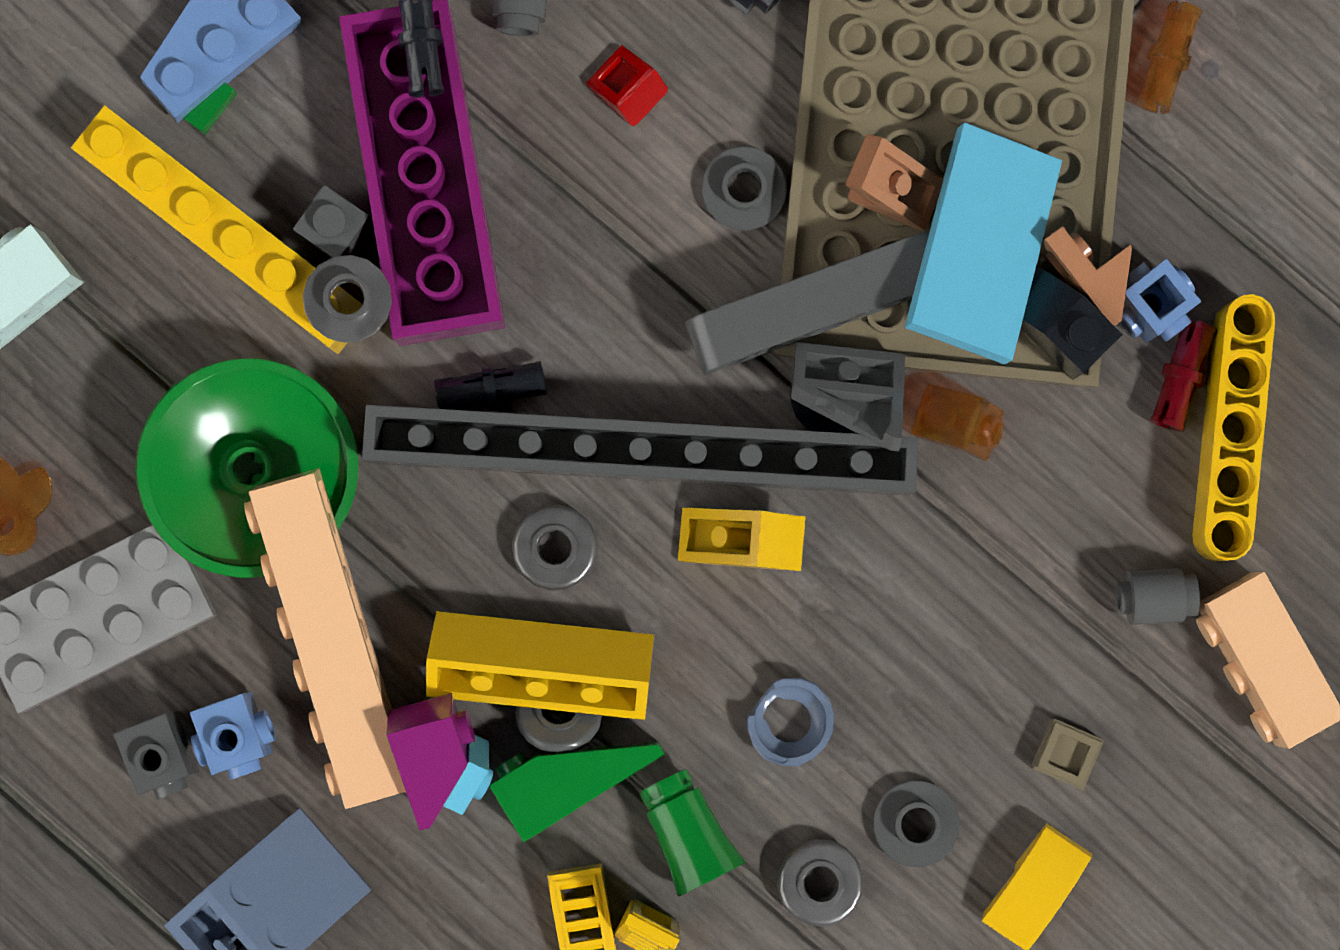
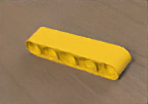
[1192,294,1275,562]

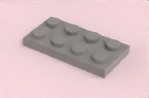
[0,525,217,713]

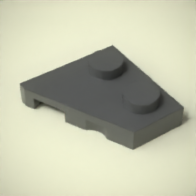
[791,342,905,451]

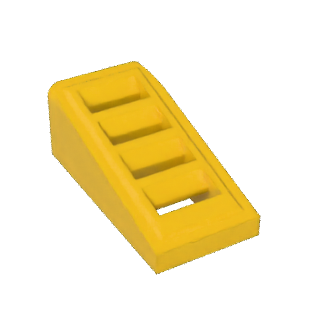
[547,863,616,950]
[614,899,680,950]

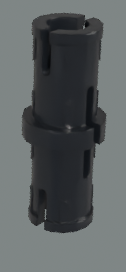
[398,0,445,98]
[434,361,547,410]

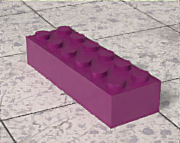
[339,0,506,346]

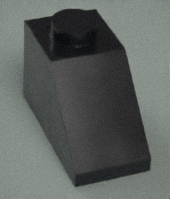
[1021,265,1123,380]

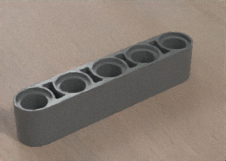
[684,231,930,375]

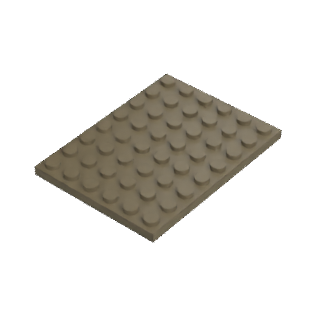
[773,0,1134,389]

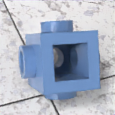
[1119,259,1201,343]
[190,692,276,780]

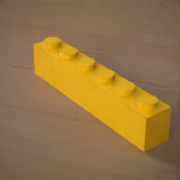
[71,105,363,354]

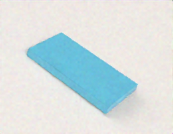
[904,122,1062,365]

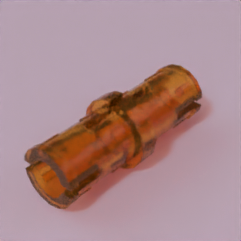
[1137,1,1202,114]

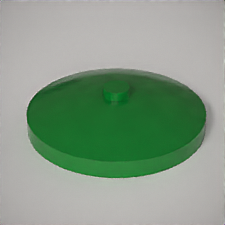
[135,358,358,578]

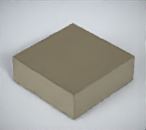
[1030,718,1104,790]

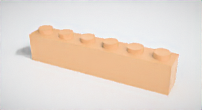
[244,468,406,809]

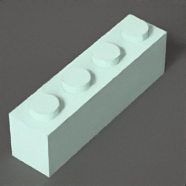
[0,224,84,349]

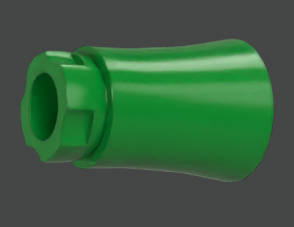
[639,769,746,897]

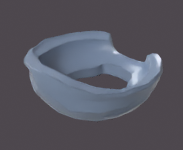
[747,677,834,766]

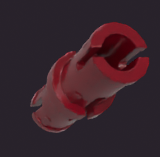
[1149,319,1217,432]

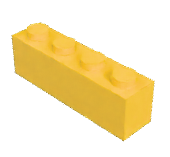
[426,611,654,720]

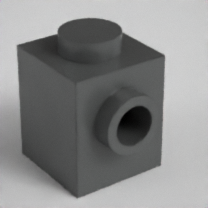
[113,711,200,800]

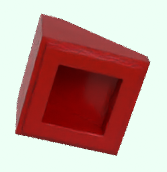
[585,44,668,127]

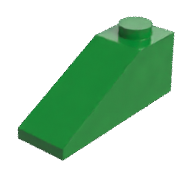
[489,742,665,843]

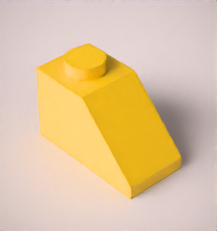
[678,508,806,571]

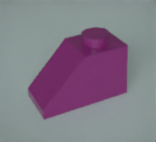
[386,693,475,831]

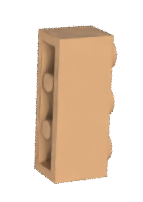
[1196,572,1340,749]

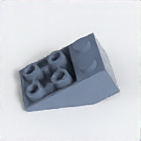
[164,807,372,950]

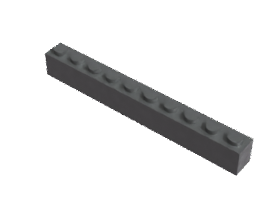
[362,405,919,496]

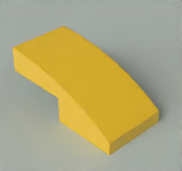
[982,823,1092,950]

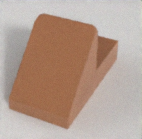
[845,134,943,231]
[1040,226,1132,326]

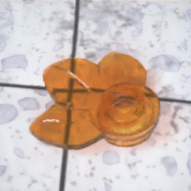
[0,458,53,556]

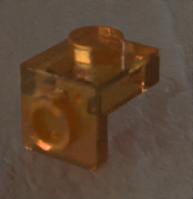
[910,383,1004,461]

